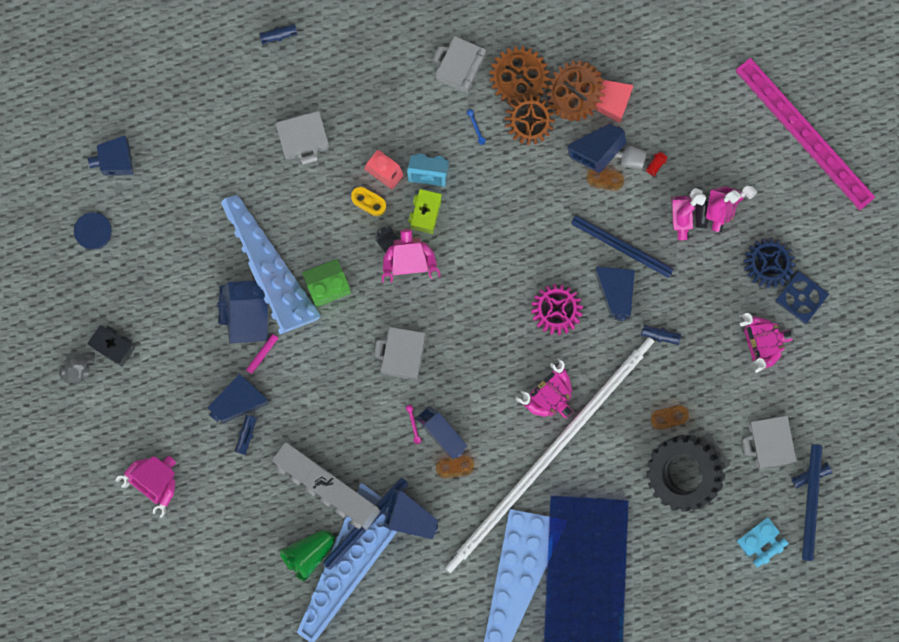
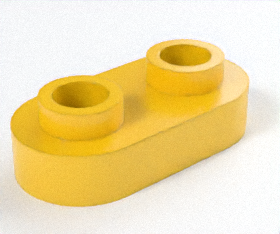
[351,187,386,216]

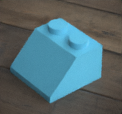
[407,154,449,187]

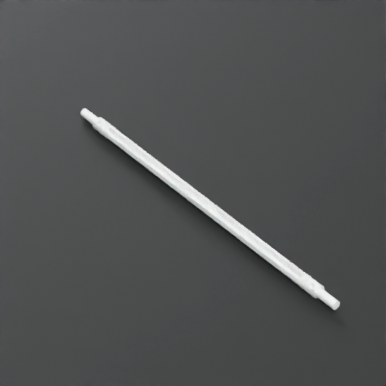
[445,337,654,573]

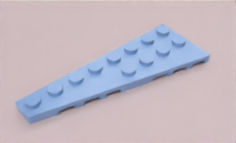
[221,195,321,334]
[297,483,398,642]
[484,509,567,642]

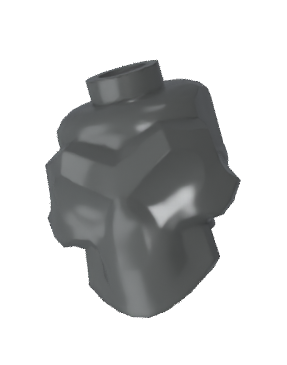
[59,352,95,383]

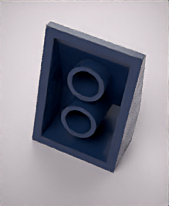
[222,280,268,344]

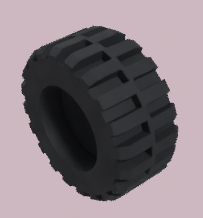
[646,434,725,512]

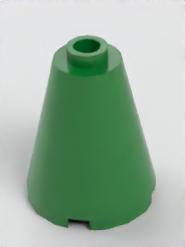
[280,529,335,582]

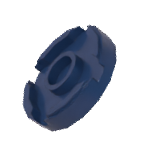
[74,212,112,250]

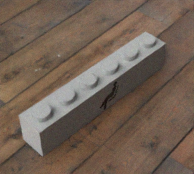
[272,442,380,530]

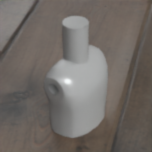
[615,146,647,170]

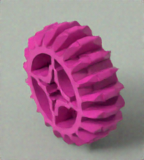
[531,284,583,336]

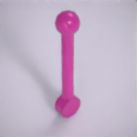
[406,405,421,444]

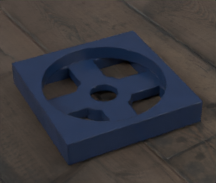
[775,271,829,325]

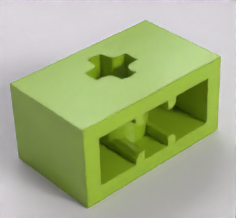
[408,189,442,234]

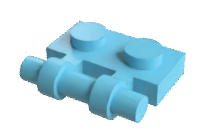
[736,518,788,568]

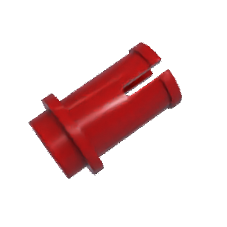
[645,152,668,177]

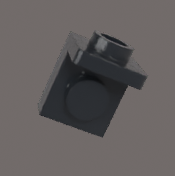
[375,226,399,253]

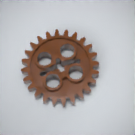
[489,46,550,107]
[546,60,606,122]

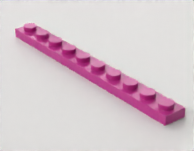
[735,58,875,211]

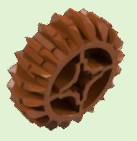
[504,94,555,145]

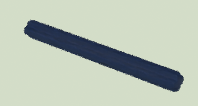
[571,215,674,278]
[802,444,822,561]
[323,478,408,570]

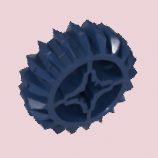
[743,238,796,289]

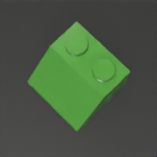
[302,259,351,307]

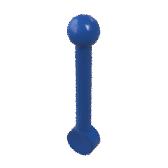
[466,109,486,145]

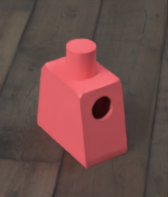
[587,80,633,123]
[364,150,404,190]

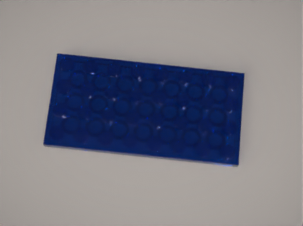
[543,496,629,642]

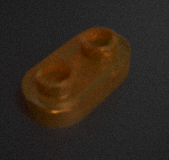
[586,169,624,191]
[650,405,689,430]
[436,456,474,479]

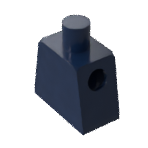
[88,136,134,176]

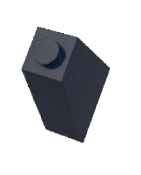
[567,123,627,174]
[595,266,635,321]
[207,374,269,423]
[414,406,467,459]
[384,488,438,539]

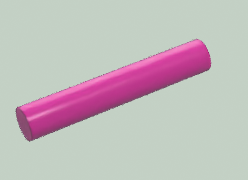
[246,334,278,374]

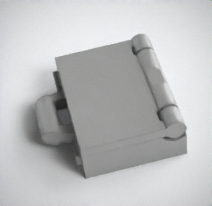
[432,36,487,93]
[276,111,329,165]
[374,327,427,381]
[742,416,797,470]

